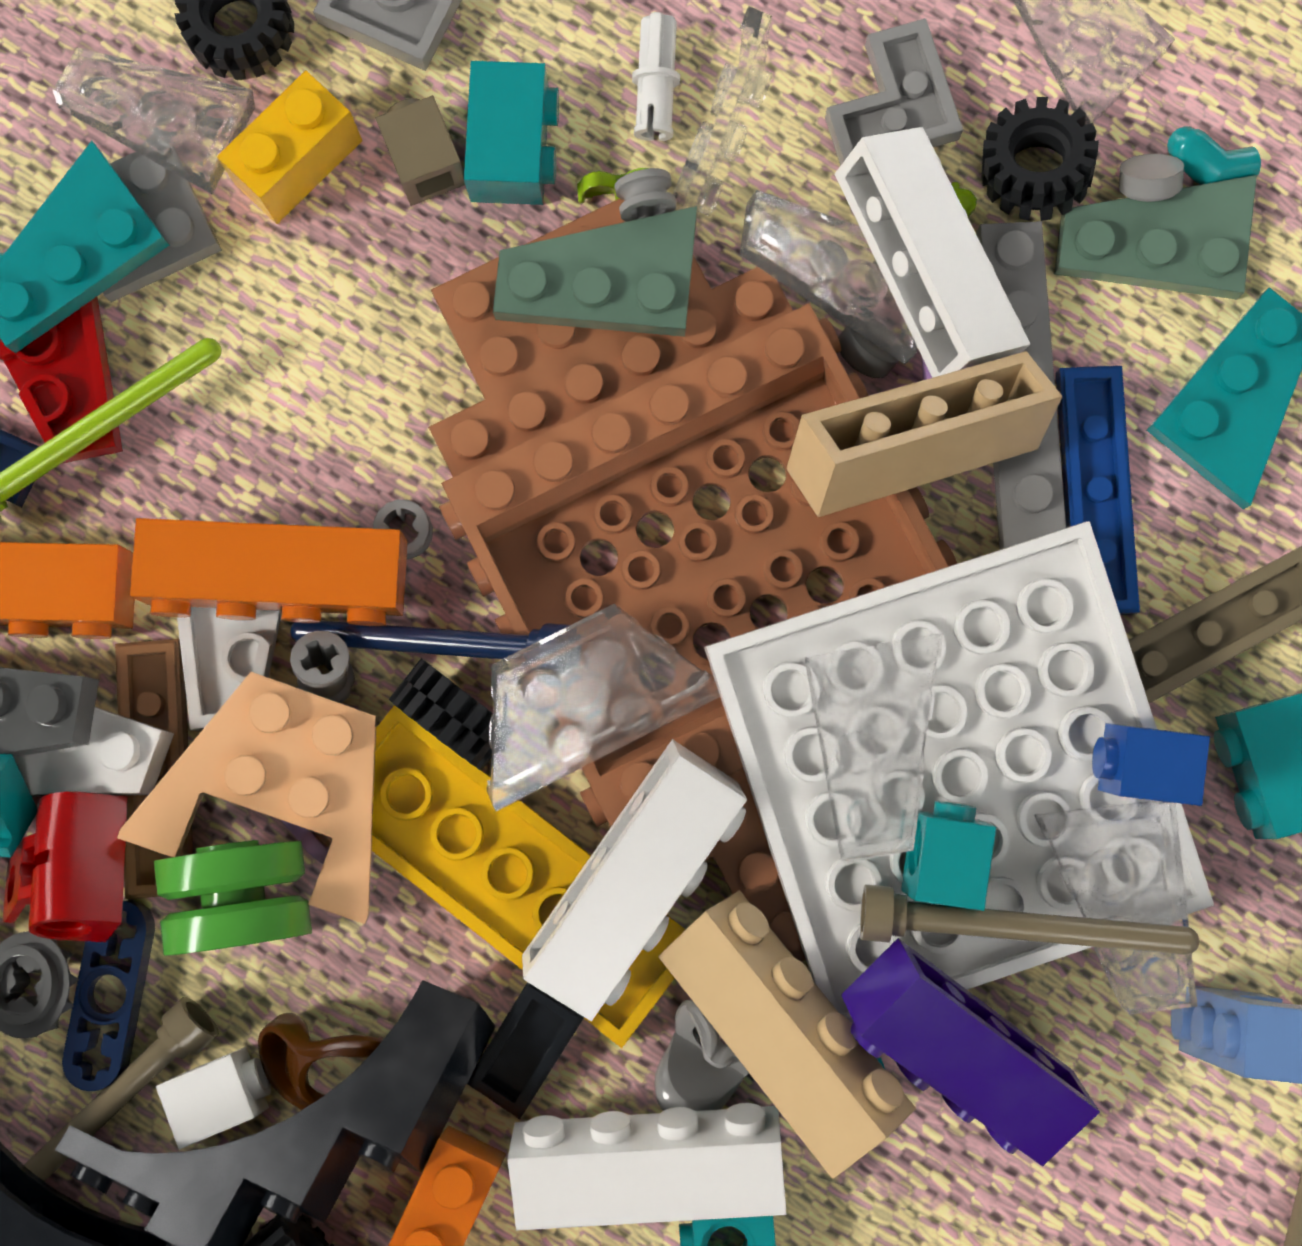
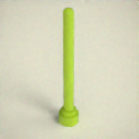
[0,338,222,520]

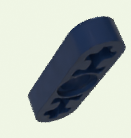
[62,899,155,1091]

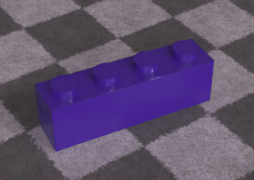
[841,938,1100,1167]

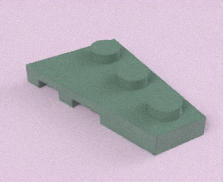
[1054,175,1257,300]
[493,206,697,337]

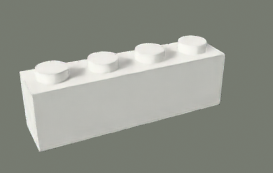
[834,127,1030,378]
[522,739,747,1021]
[507,1103,787,1231]

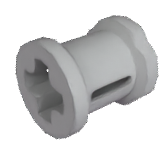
[290,630,355,703]

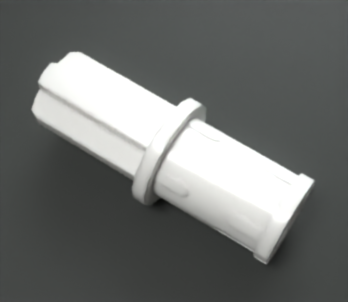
[632,12,680,141]

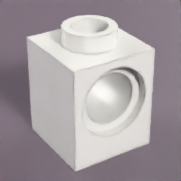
[155,1047,271,1150]

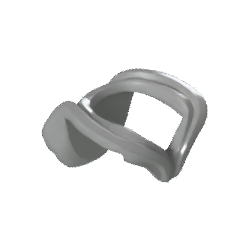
[655,1000,750,1111]

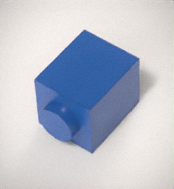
[1092,723,1210,806]

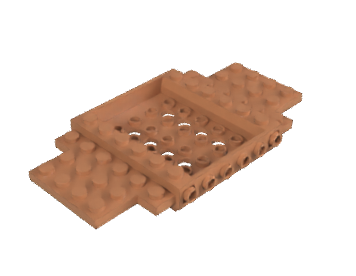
[428,199,957,962]

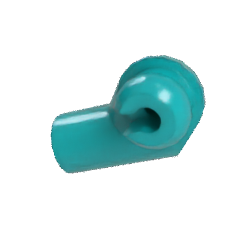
[1167,126,1261,185]

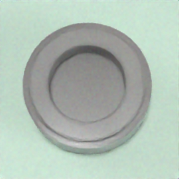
[1119,154,1184,202]

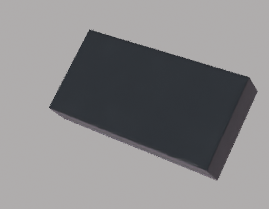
[467,982,584,1120]

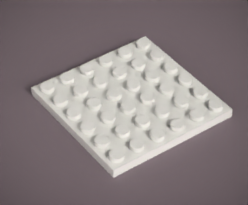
[704,521,1214,1023]

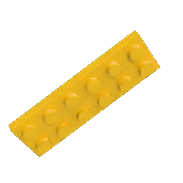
[372,705,686,1048]

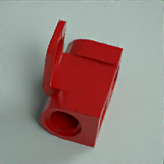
[3,791,128,942]

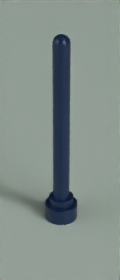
[290,620,581,678]

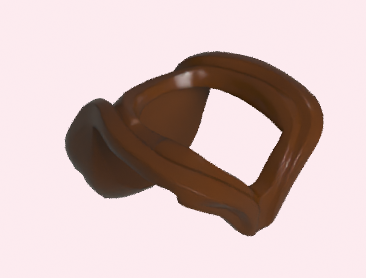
[258,1013,384,1110]

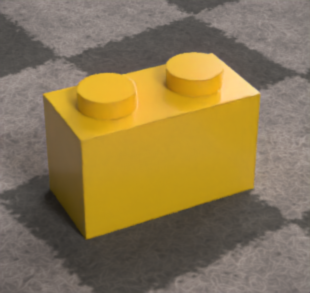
[216,70,363,224]

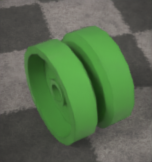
[154,840,312,956]

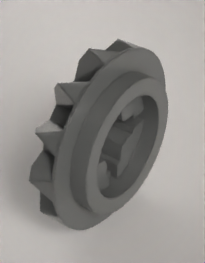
[0,932,80,1038]

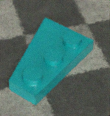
[0,140,170,353]
[1146,287,1302,510]

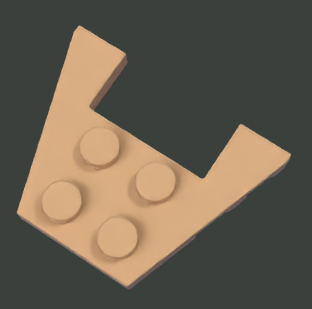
[117,672,377,924]

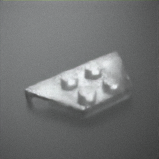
[487,604,720,811]

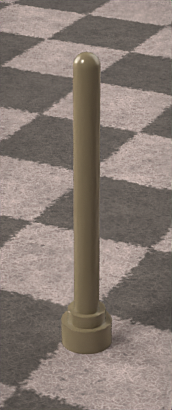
[860,884,1200,955]
[24,997,219,1181]

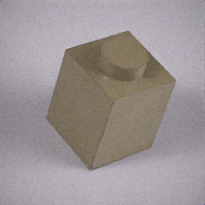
[375,95,465,206]

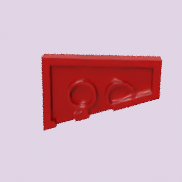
[0,297,123,464]

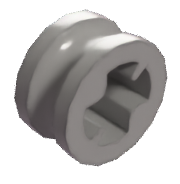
[614,168,676,222]
[373,499,433,559]

